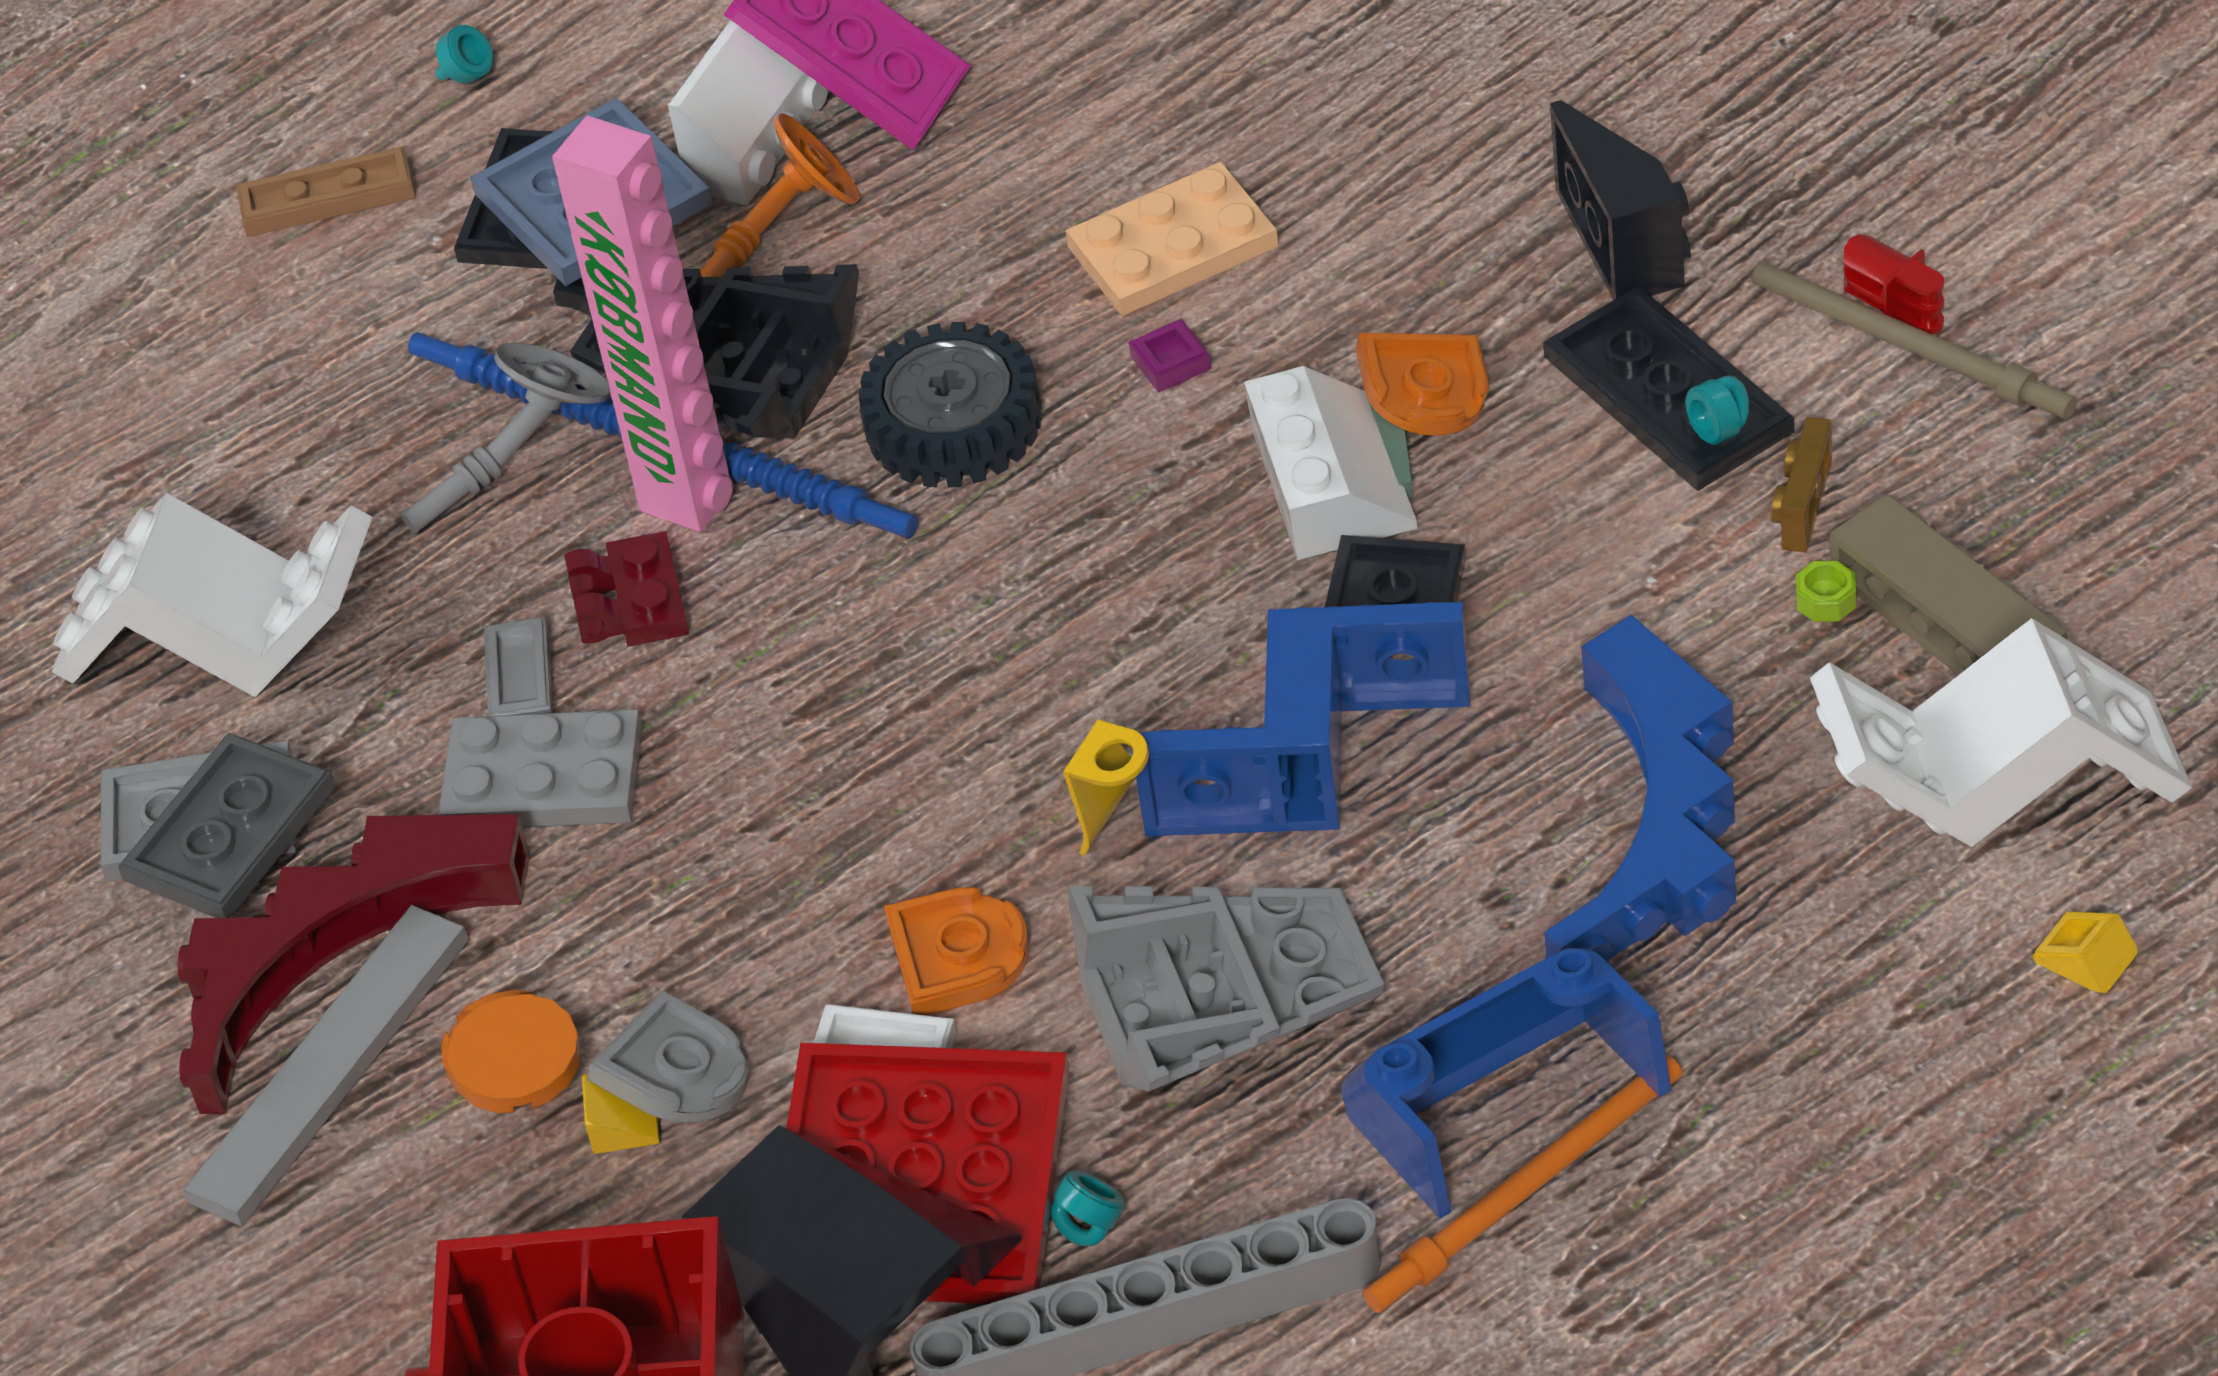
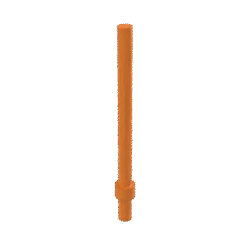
[1363,1055,1683,1313]

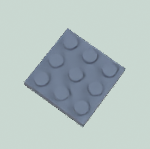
[470,98,713,286]

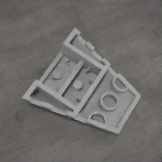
[1067,886,1384,1091]

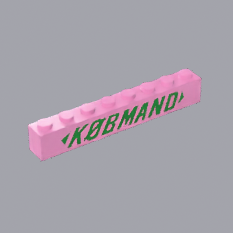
[552,115,733,532]

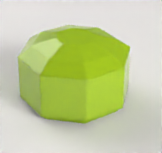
[1796,560,1856,622]

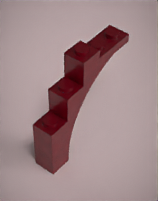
[177,814,530,1114]

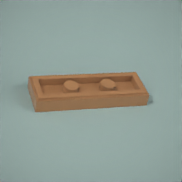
[236,146,416,237]

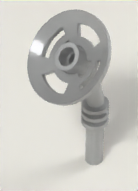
[401,343,610,533]

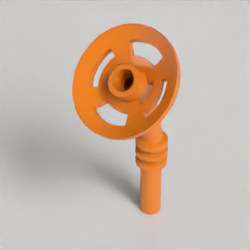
[700,113,860,277]

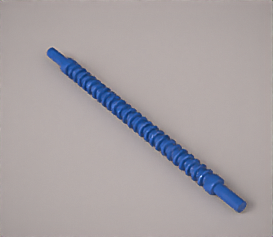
[408,332,918,539]

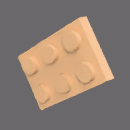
[1065,162,1279,317]

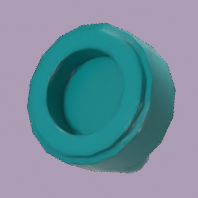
[435,25,493,84]
[1685,376,1749,445]
[1051,1170,1125,1246]

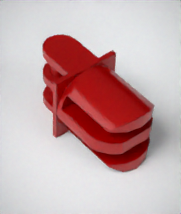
[1843,234,1944,334]

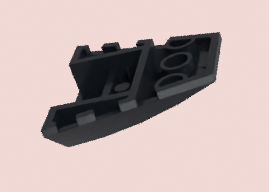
[570,264,859,439]
[681,1125,1022,1376]

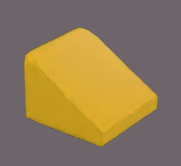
[2032,911,2138,993]
[582,1074,660,1154]

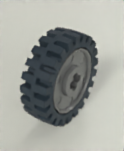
[859,322,1042,488]

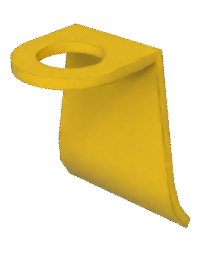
[1063,719,1149,857]

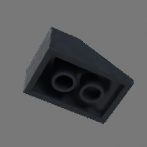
[1550,100,1691,300]

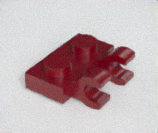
[564,531,689,647]

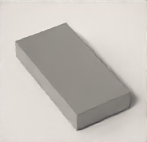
[484,617,554,716]

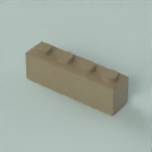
[1830,494,2067,675]

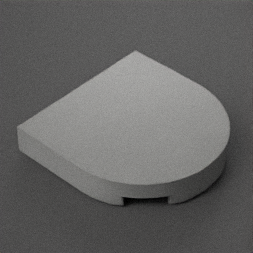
[587,990,748,1122]

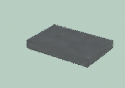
[118,732,336,918]

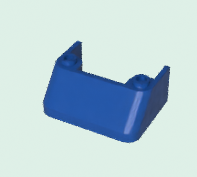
[1341,948,1671,1219]

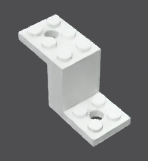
[52,492,373,697]
[1810,618,2192,847]

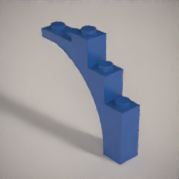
[1544,615,1736,963]

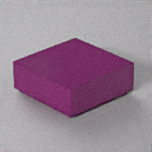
[1128,318,1211,393]

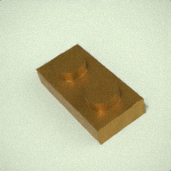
[1771,416,1832,553]

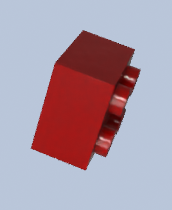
[404,1216,745,1376]

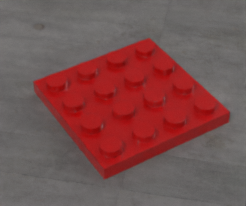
[786,1042,1070,1304]

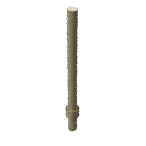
[1752,261,2077,420]

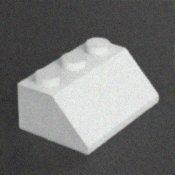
[668,20,828,206]
[1244,366,1418,560]

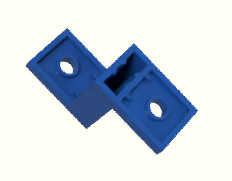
[1132,602,1470,836]

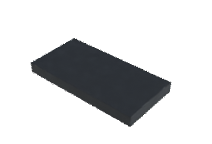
[1543,285,1795,491]

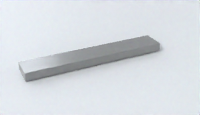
[183,905,468,1227]

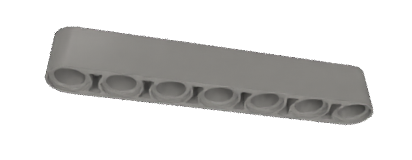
[910,1198,1381,1376]

